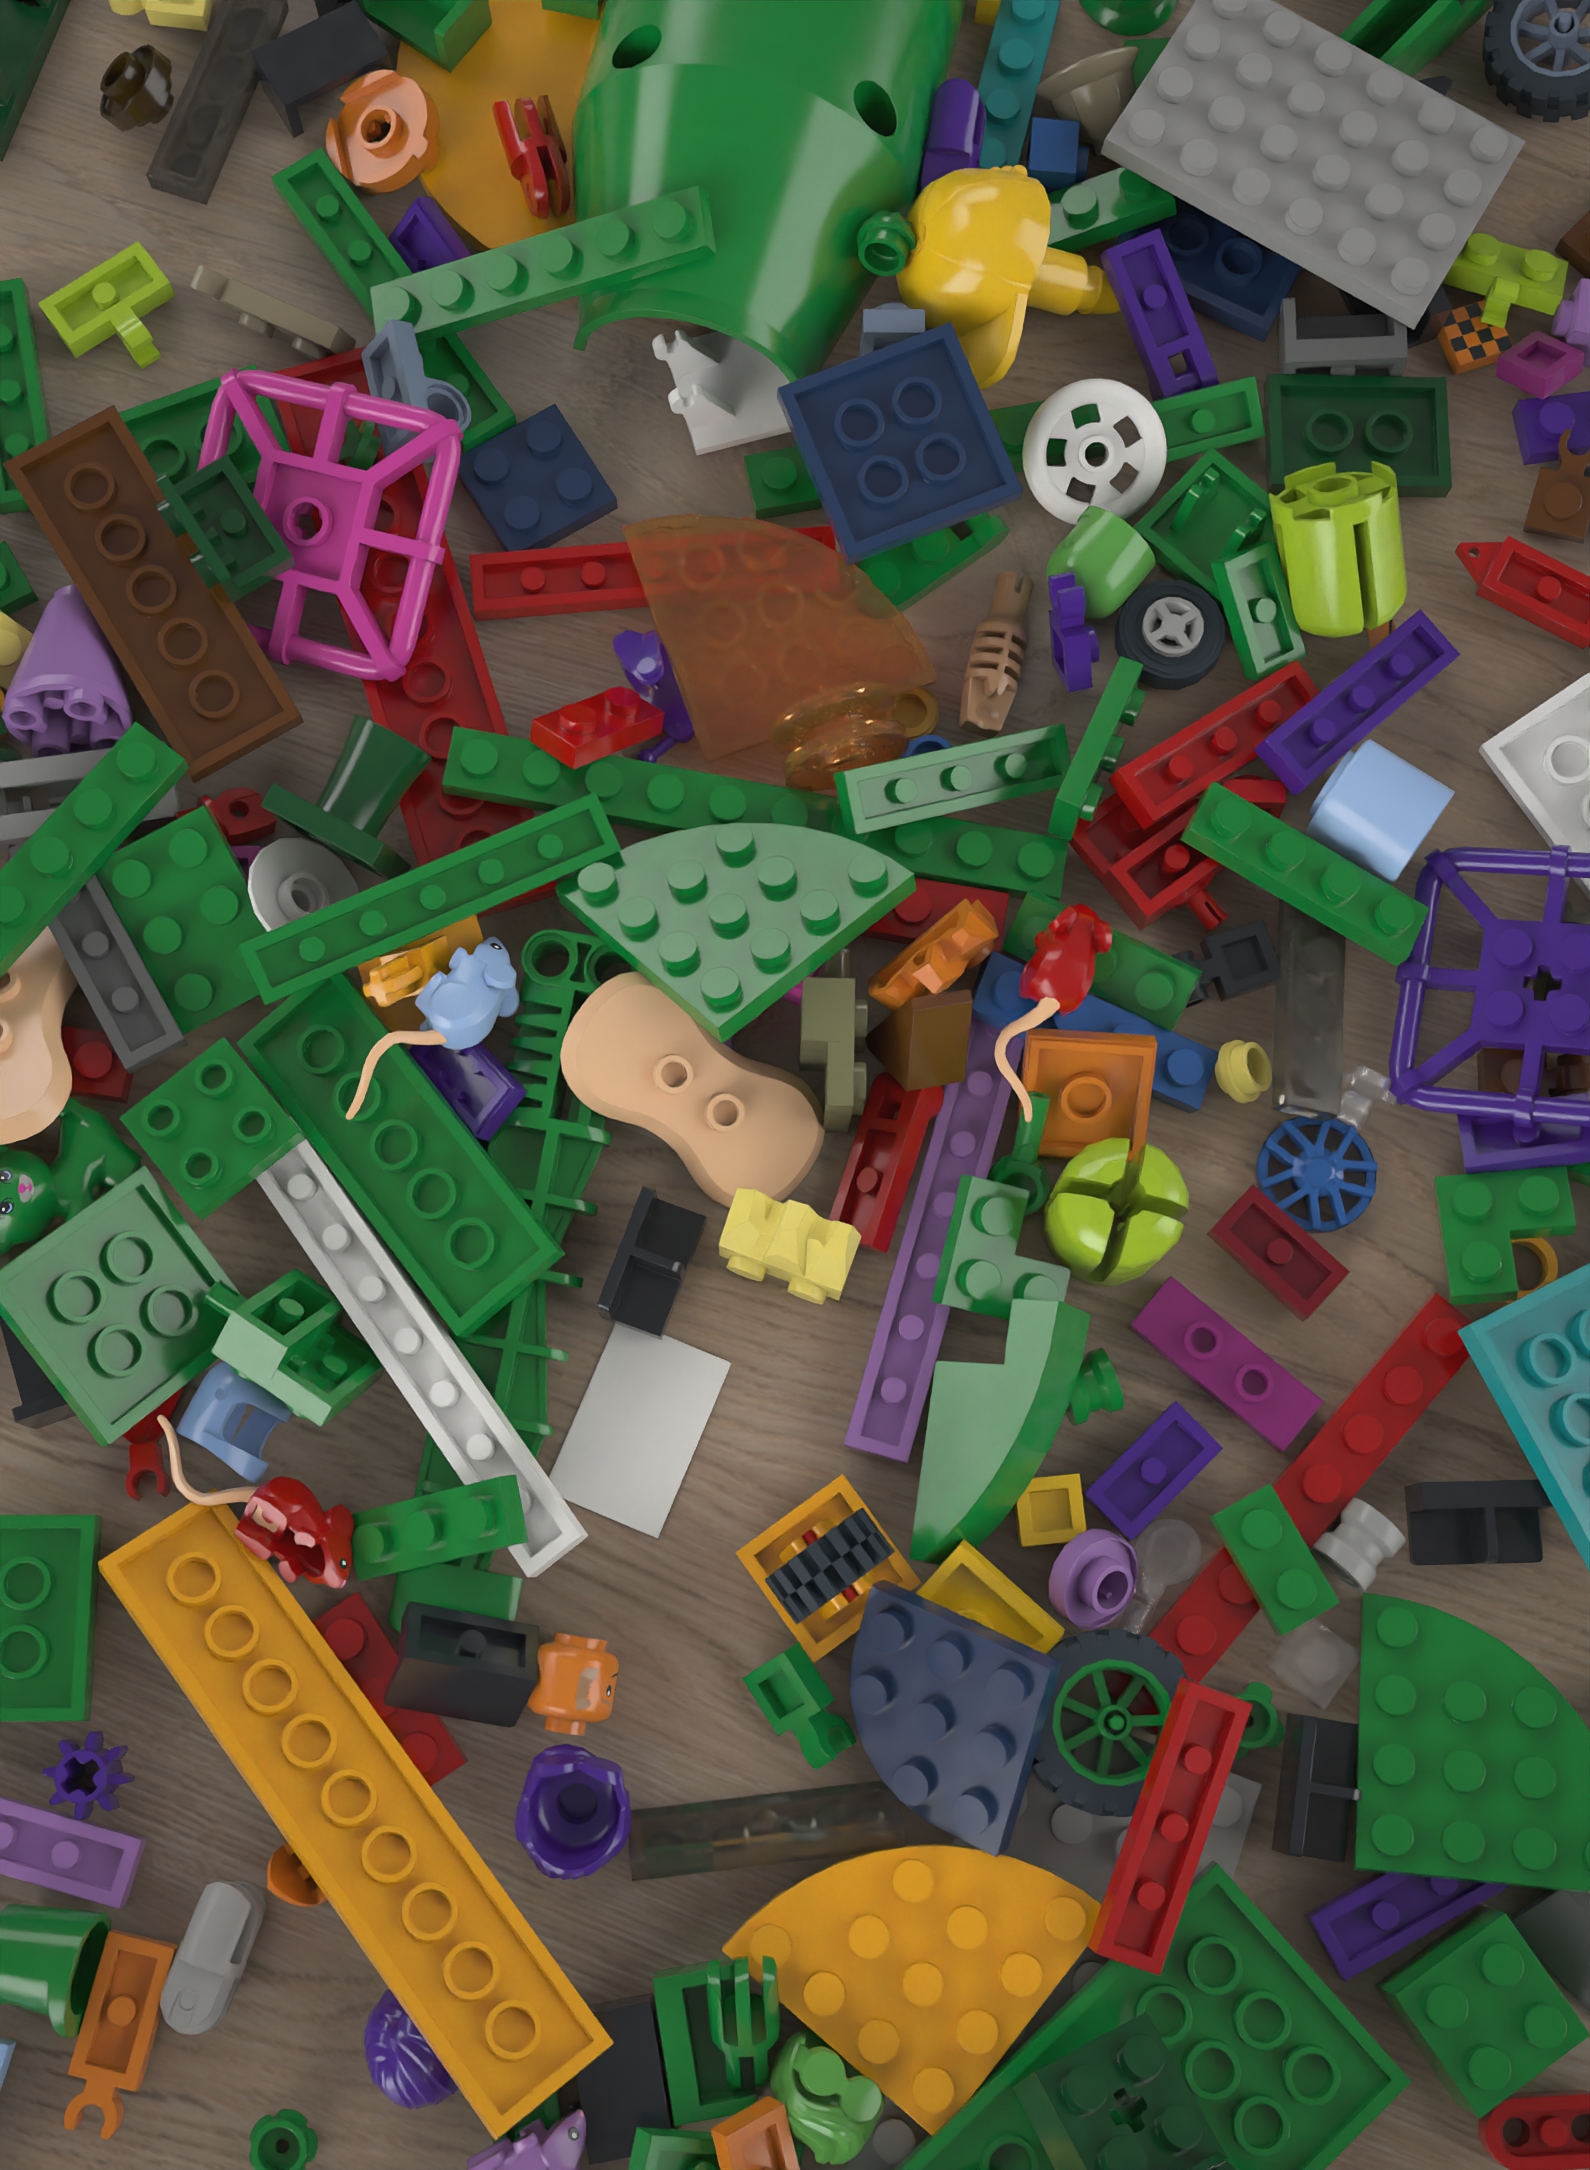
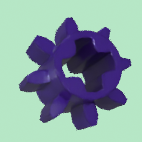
[42,1731,135,1820]

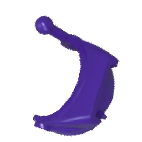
[613,630,696,763]

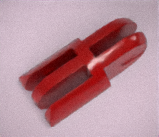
[492,95,570,219]

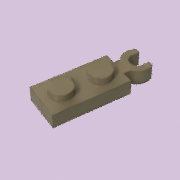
[189,264,356,360]

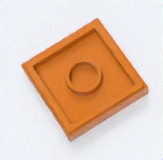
[1015,1028,1157,1162]

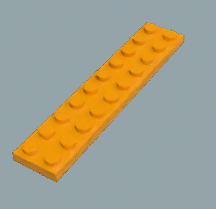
[98,1487,614,2141]

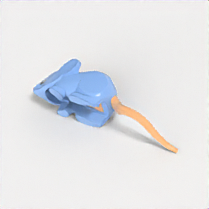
[346,937,520,1120]

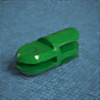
[706,1955,780,2091]

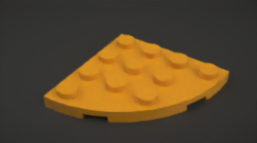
[722,1844,1102,2135]

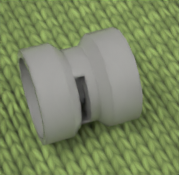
[1311,1498,1406,1593]

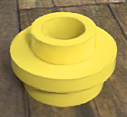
[1215,1040,1272,1103]

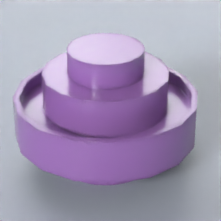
[1049,1529,1138,1630]

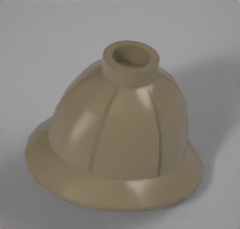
[1035,46,1140,156]

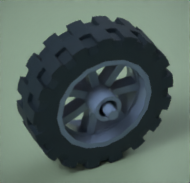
[1482,0,1590,123]

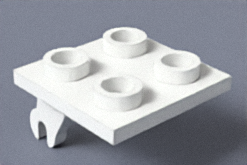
[652,330,791,455]

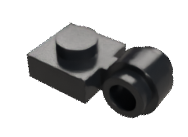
[1171,919,1285,1009]

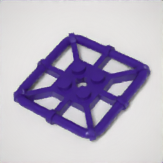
[1388,845,1590,1128]

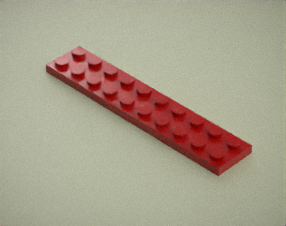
[272,346,557,919]

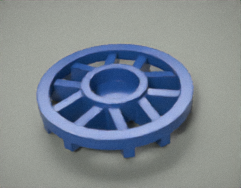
[1256,1114,1378,1233]

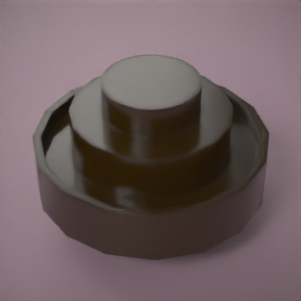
[100,44,174,132]

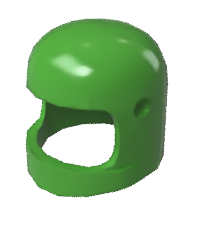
[1045,505,1156,619]

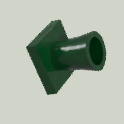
[261,714,432,881]

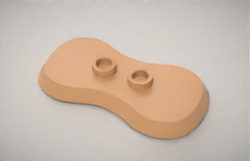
[0,926,78,1145]
[560,971,825,1208]

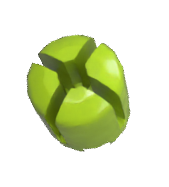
[1269,461,1408,638]
[1042,1137,1189,1287]

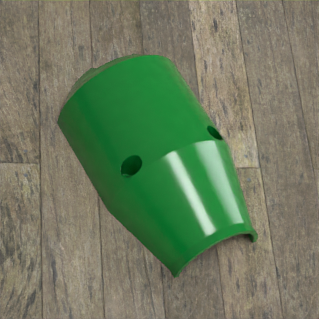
[571,0,966,383]

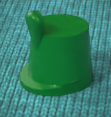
[0,1903,111,2038]

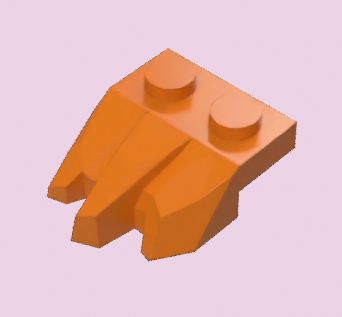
[867,898,999,1012]

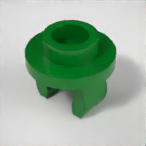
[314,420,381,471]

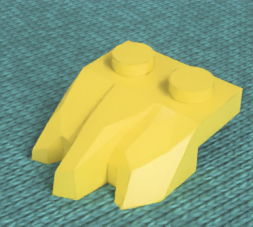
[718,1188,861,1304]

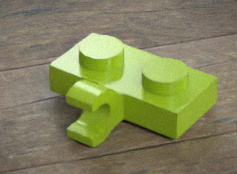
[1442,233,1569,328]
[38,241,176,369]

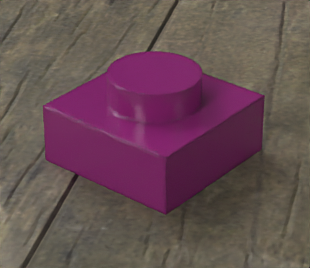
[1496,330,1585,400]

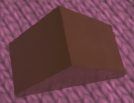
[865,989,973,1091]

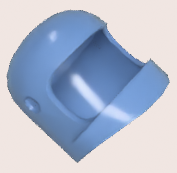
[175,1361,292,1484]

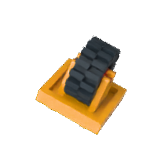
[735,1474,922,1663]

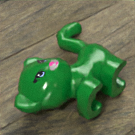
[0,1095,143,1255]

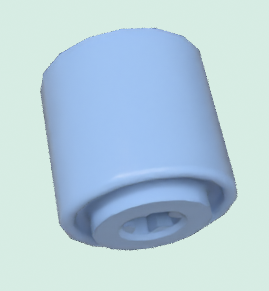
[1307,739,1455,886]

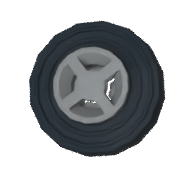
[1115,580,1225,690]

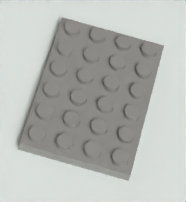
[1100,0,1526,330]

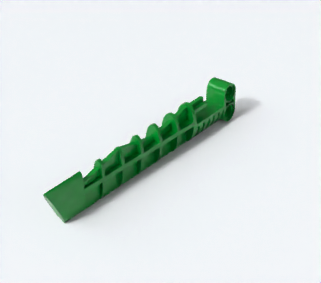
[387,929,639,1633]

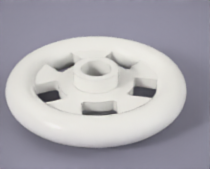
[1022,378,1167,525]

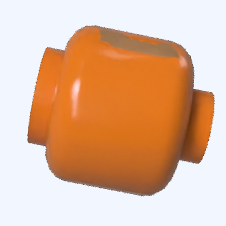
[526,1633,620,1736]

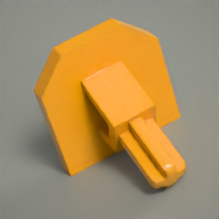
[358,915,484,1032]

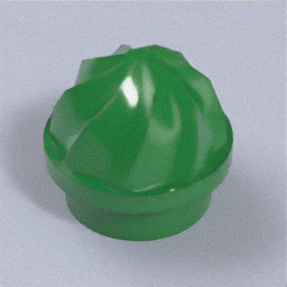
[857,210,917,276]

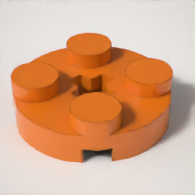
[326,69,440,196]

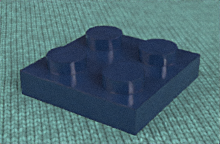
[457,404,618,552]

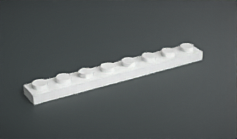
[256,1116,588,1577]

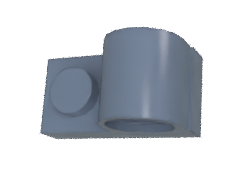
[361,319,471,463]

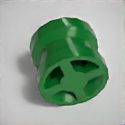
[1065,1347,1124,1426]

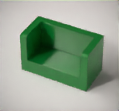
[355,0,492,72]
[652,1957,758,2126]

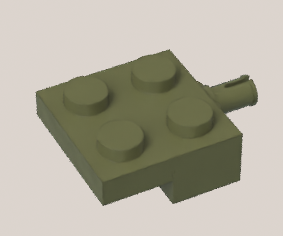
[799,948,868,1134]

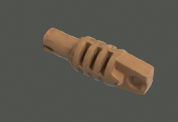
[959,571,1034,739]

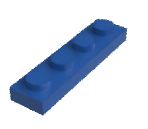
[971,951,1219,1114]

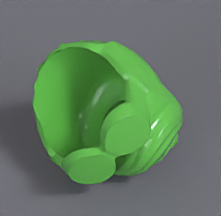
[769,2028,885,2165]

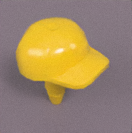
[896,165,1121,390]

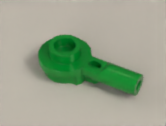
[986,1091,1051,1217]

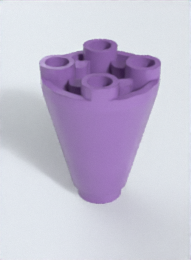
[2,585,133,758]

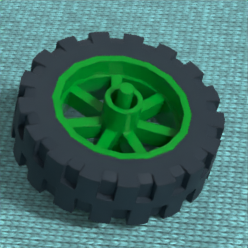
[1032,1629,1194,1817]

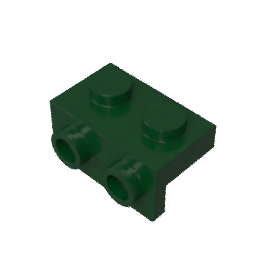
[155,454,297,603]

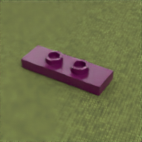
[1127,1276,1324,1453]

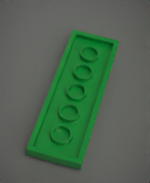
[236,971,565,1339]

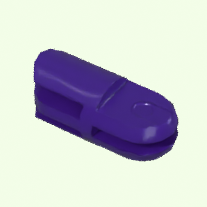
[918,78,987,195]

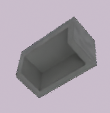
[1277,297,1408,376]

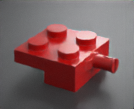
[1068,792,1229,933]

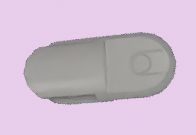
[160,1881,267,2035]

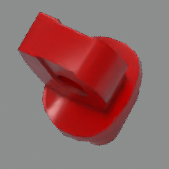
[173,787,277,846]

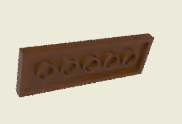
[3,405,304,783]

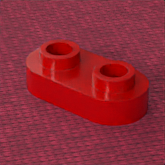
[1478,2089,1590,2170]

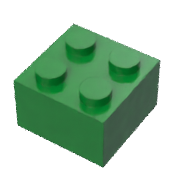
[1375,1905,1590,2119]

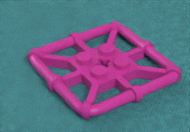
[196,368,464,682]

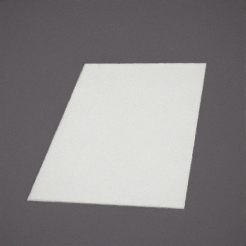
[549,1323,731,1538]

